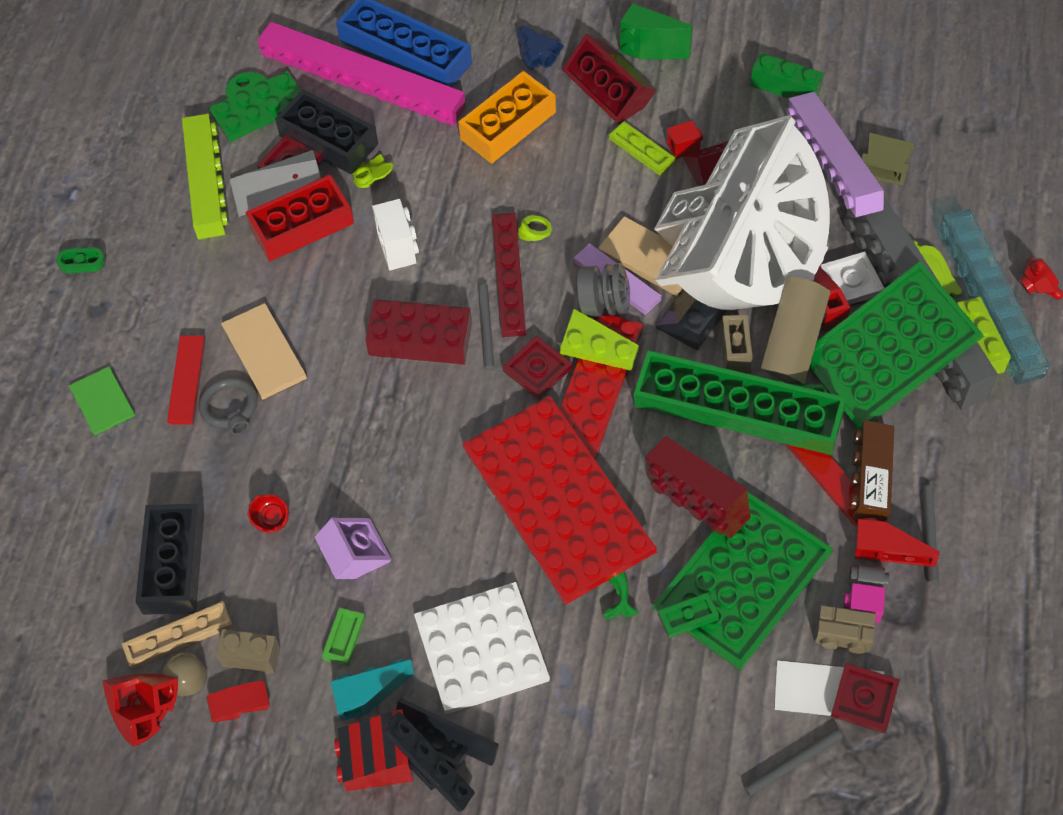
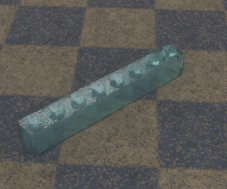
[938,209,1050,385]

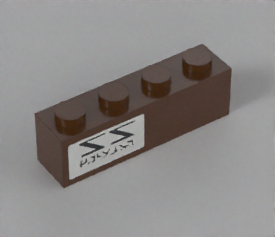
[849,420,894,522]

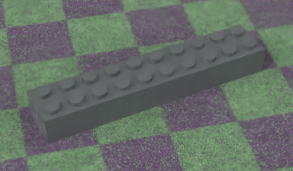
[844,196,998,410]

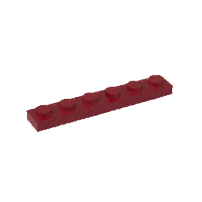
[492,213,526,337]

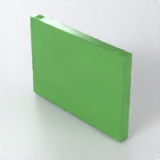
[69,366,135,436]

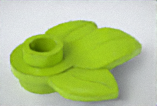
[352,154,393,188]

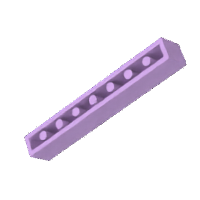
[786,92,884,217]

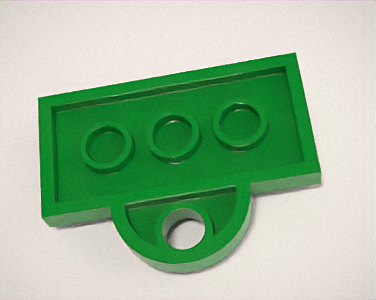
[208,71,301,143]

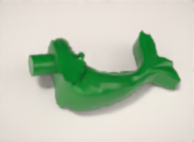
[603,571,639,620]

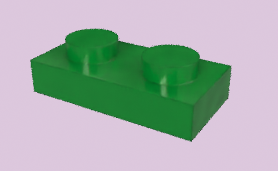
[658,592,719,638]

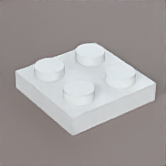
[820,252,885,305]

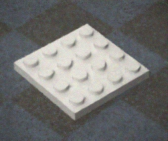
[414,582,550,715]

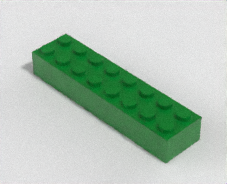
[633,350,846,455]

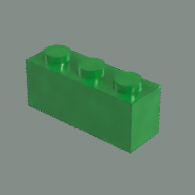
[750,53,824,99]

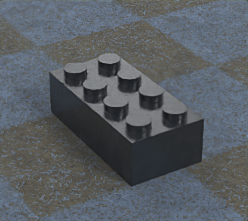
[275,89,378,175]
[135,504,204,615]

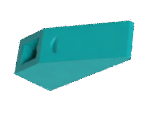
[331,659,414,721]

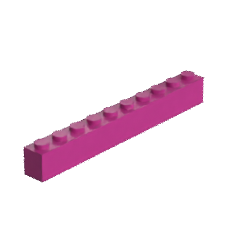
[257,22,466,126]

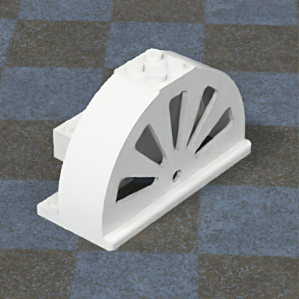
[654,115,830,310]

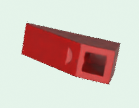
[813,266,850,330]

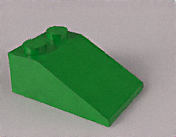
[620,3,693,59]

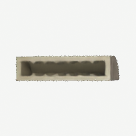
[761,276,831,384]

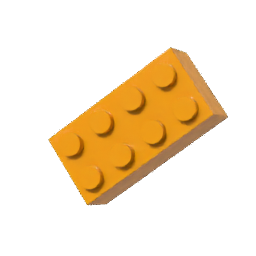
[458,71,556,164]

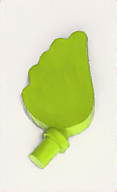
[914,240,962,297]

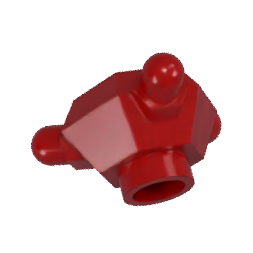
[1018,257,1063,300]

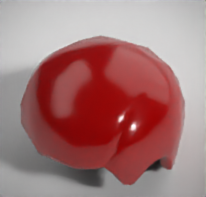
[247,494,290,533]

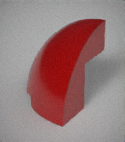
[102,674,178,747]

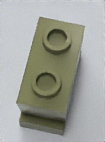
[861,133,915,186]

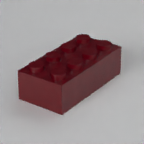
[365,299,472,365]
[645,436,751,539]

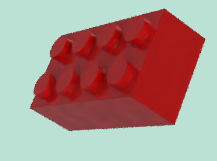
[245,174,354,262]

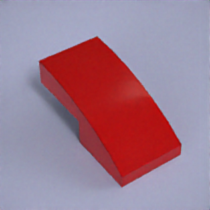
[206,680,270,723]

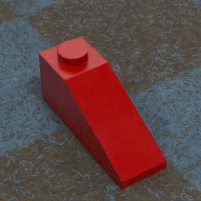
[854,518,939,567]

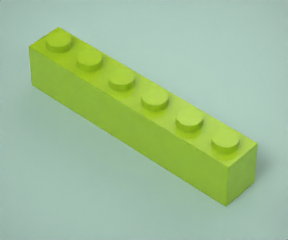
[182,114,229,240]

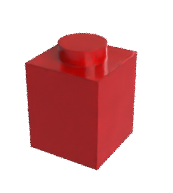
[666,120,703,159]

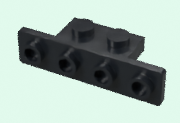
[396,698,499,771]
[383,712,475,812]

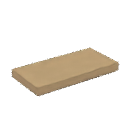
[598,216,683,297]
[221,303,307,400]

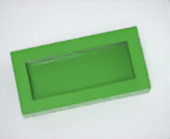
[322,607,366,667]

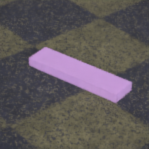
[574,243,662,315]

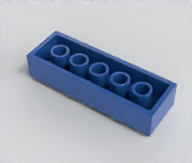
[336,0,472,87]

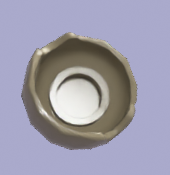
[162,653,207,697]

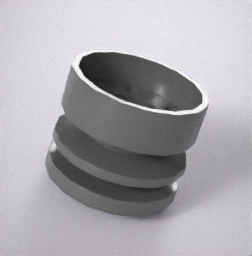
[577,263,630,318]

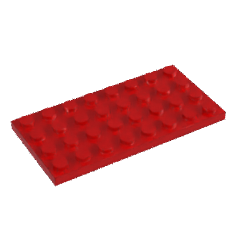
[462,396,657,605]

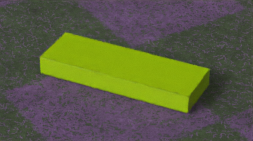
[609,121,675,176]

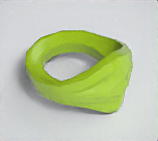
[518,215,552,241]

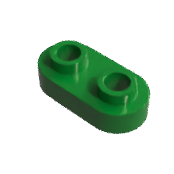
[56,247,106,273]

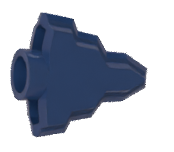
[516,25,564,69]

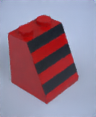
[334,709,413,791]

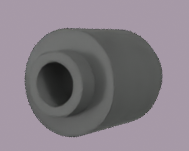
[849,563,889,589]

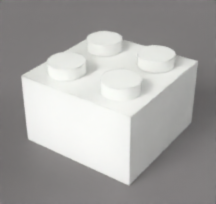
[372,199,419,271]

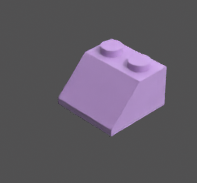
[315,518,392,579]

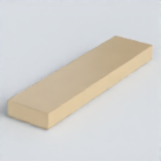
[122,601,233,669]

